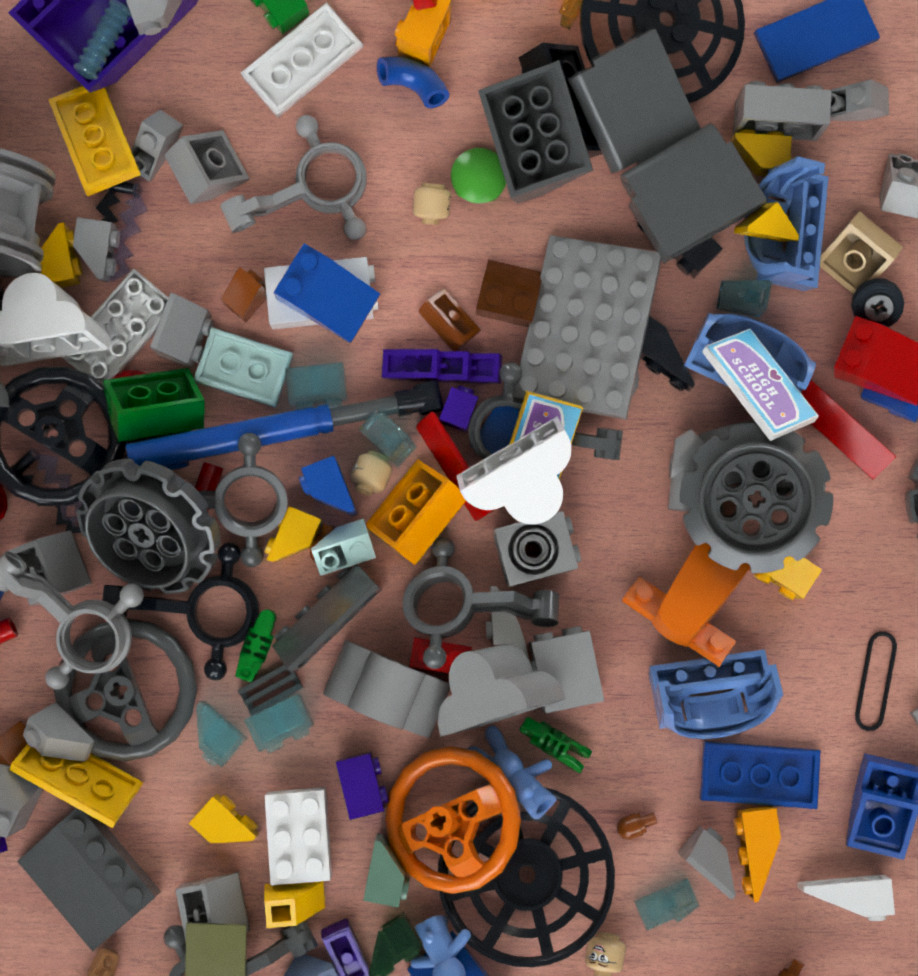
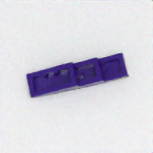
[382,349,502,384]

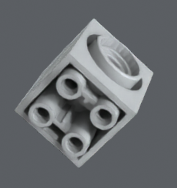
[492,511,581,588]
[528,626,604,713]

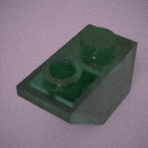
[368,912,422,976]

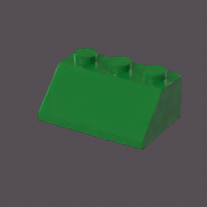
[103,368,205,442]

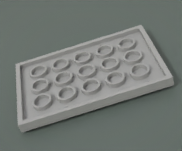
[514,235,662,420]

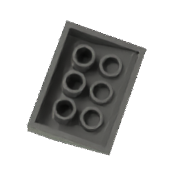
[478,60,593,204]
[272,564,382,673]
[17,808,161,951]

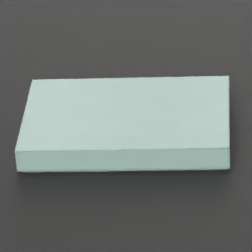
[194,327,294,408]

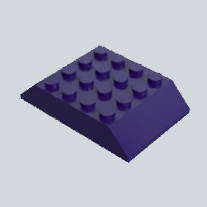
[8,0,198,93]

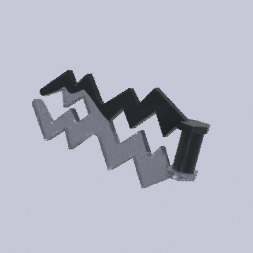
[96,182,148,281]
[10,447,83,533]

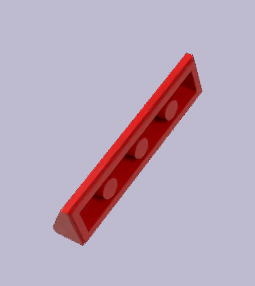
[801,380,896,480]
[416,412,494,521]

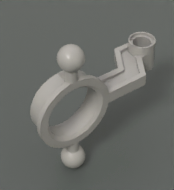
[220,115,367,240]
[0,551,144,690]

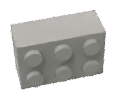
[733,81,832,141]

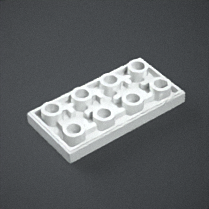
[62,268,168,386]

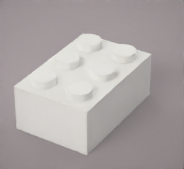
[264,787,332,885]

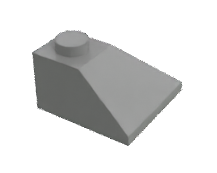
[126,0,183,35]
[0,764,43,838]
[677,826,736,900]

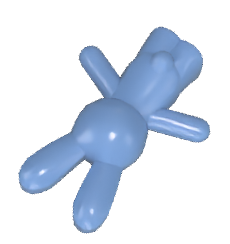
[467,725,556,819]
[411,915,471,976]

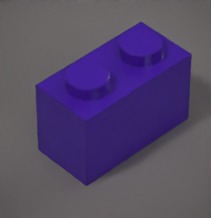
[336,751,389,820]

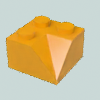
[394,0,452,68]

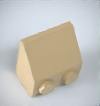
[820,211,903,294]

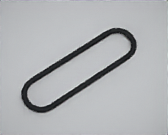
[855,632,897,731]

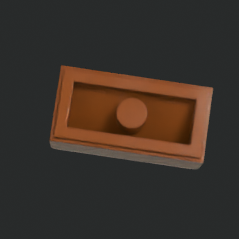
[419,288,481,351]

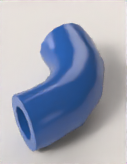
[377,56,450,108]

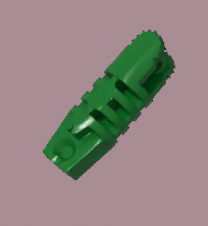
[235,609,277,682]
[519,717,592,774]

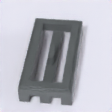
[238,664,303,716]

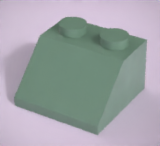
[363,833,410,908]

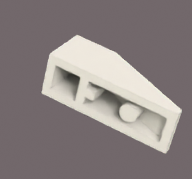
[797,874,895,921]

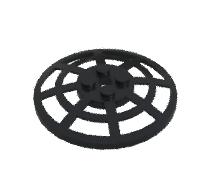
[579,0,745,104]
[438,787,615,967]

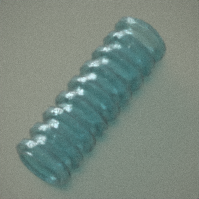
[73,0,132,80]

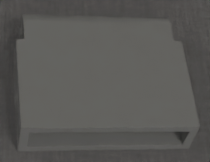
[568,29,700,173]
[620,123,767,264]

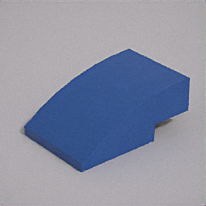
[846,753,918,860]

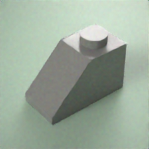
[23,702,95,762]

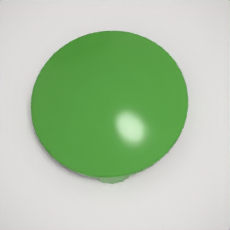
[451,148,506,204]

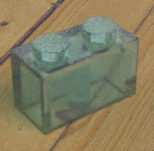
[285,362,348,410]
[244,693,314,754]

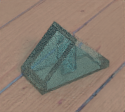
[717,280,772,317]
[358,409,417,468]

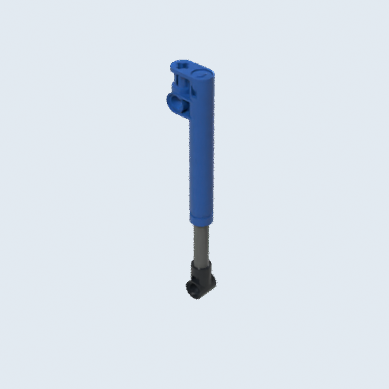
[126,381,444,470]

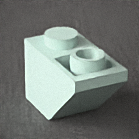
[311,518,376,576]

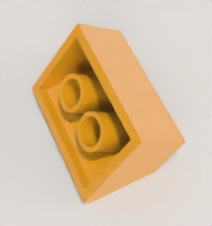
[366,459,466,565]

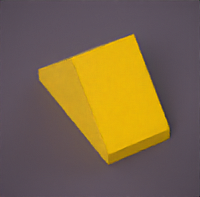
[734,202,799,242]

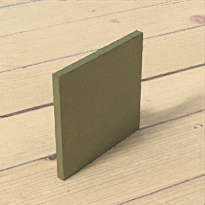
[185,922,247,976]

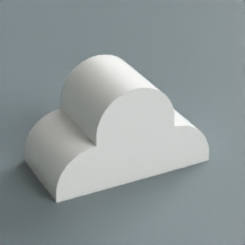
[0,273,110,367]
[456,416,572,524]

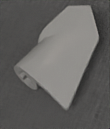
[668,429,724,514]

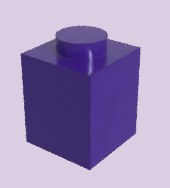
[439,385,478,432]

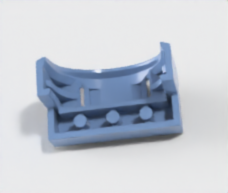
[744,156,829,291]
[648,649,783,739]

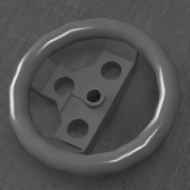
[54,618,197,762]

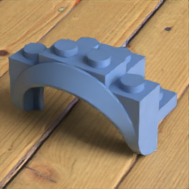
[684,313,816,393]

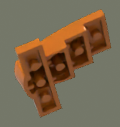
[622,543,750,667]

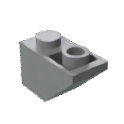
[830,79,889,121]
[132,110,183,182]
[73,217,120,282]

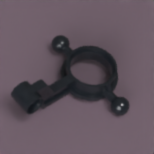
[102,542,259,681]

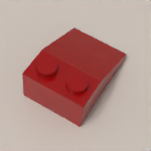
[834,316,918,406]

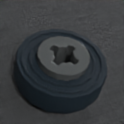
[851,278,905,327]

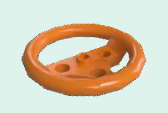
[385,746,521,894]

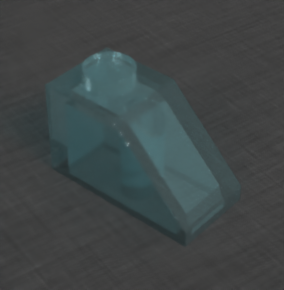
[196,701,248,767]

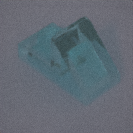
[634,878,699,930]

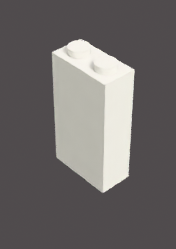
[264,257,379,330]

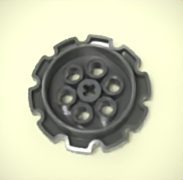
[680,422,833,573]
[77,459,221,594]

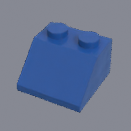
[298,456,358,517]

